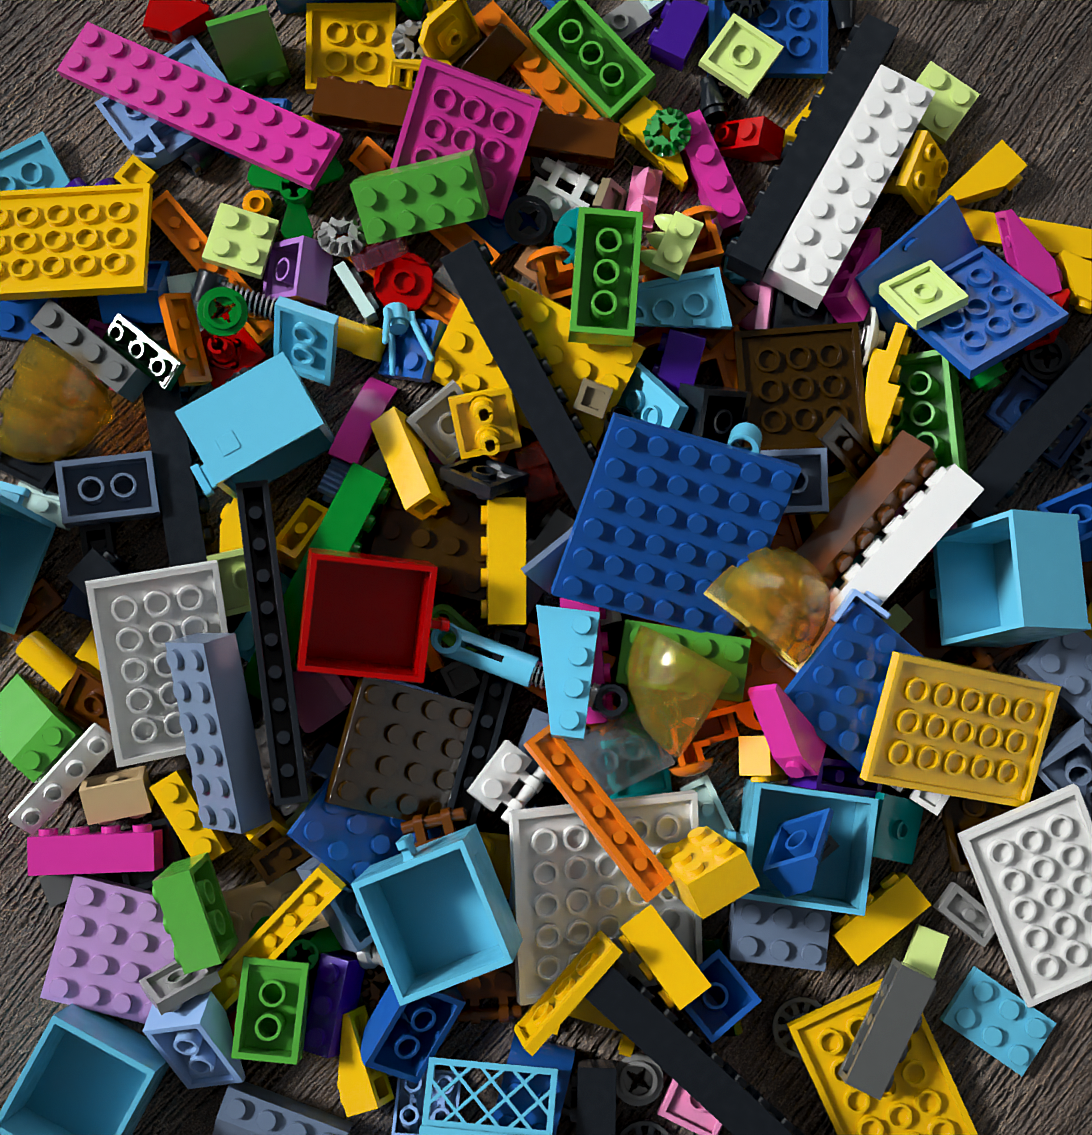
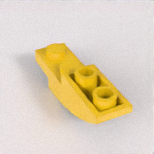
[865,322,912,453]

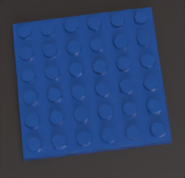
[551,412,801,636]

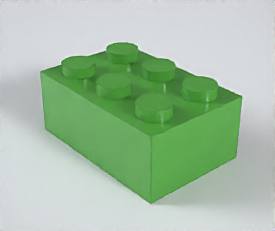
[152,852,239,975]

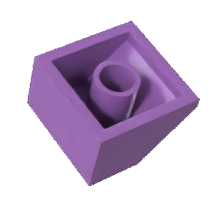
[262,235,333,307]

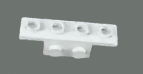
[8,723,113,836]

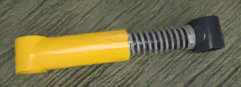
[191,268,387,362]

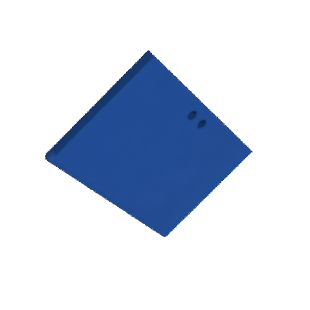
[855,195,979,339]

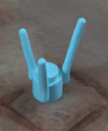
[382,302,435,376]

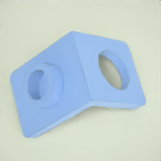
[830,589,891,622]

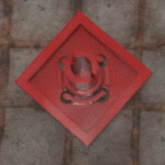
[200,310,269,389]

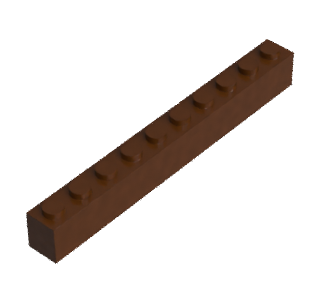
[312,76,620,169]

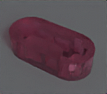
[351,236,410,272]

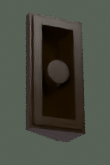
[461,23,527,82]

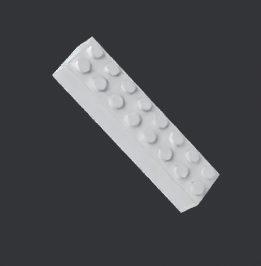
[762,64,936,309]
[777,464,984,674]

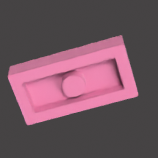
[625,165,663,232]
[738,277,775,330]

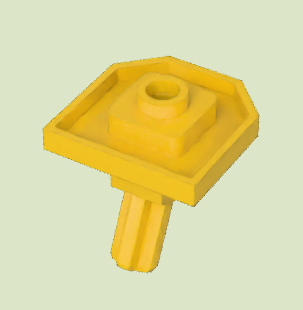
[418,0,483,65]

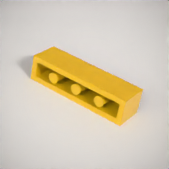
[480,497,526,626]

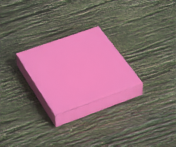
[657,1078,723,1135]

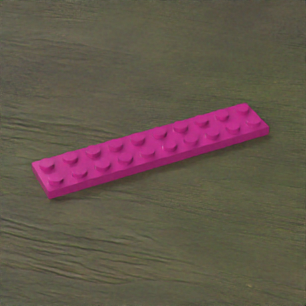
[57,22,343,191]

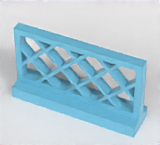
[419,1057,558,1135]

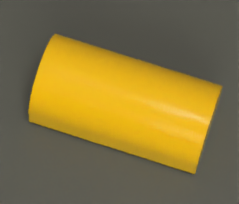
[15,630,78,695]

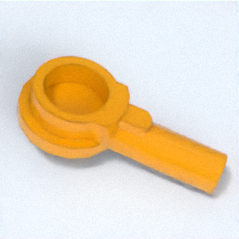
[242,190,273,217]

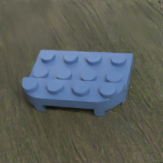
[95,35,229,170]

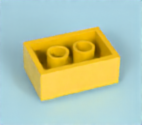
[655,826,760,919]

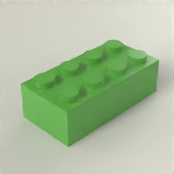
[528,0,657,123]
[350,149,490,245]
[568,207,643,347]
[614,619,751,703]

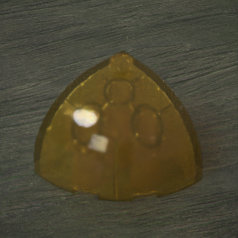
[0,334,114,463]
[703,546,830,669]
[627,626,732,759]

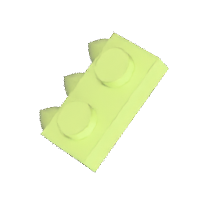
[640,211,704,281]

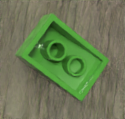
[206,4,292,93]
[0,673,85,783]
[231,956,310,1065]

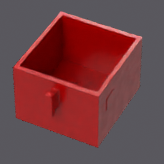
[296,547,450,683]

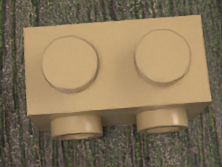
[79,765,155,825]

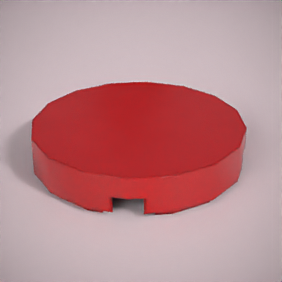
[373,252,435,312]

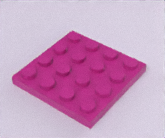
[390,56,543,220]

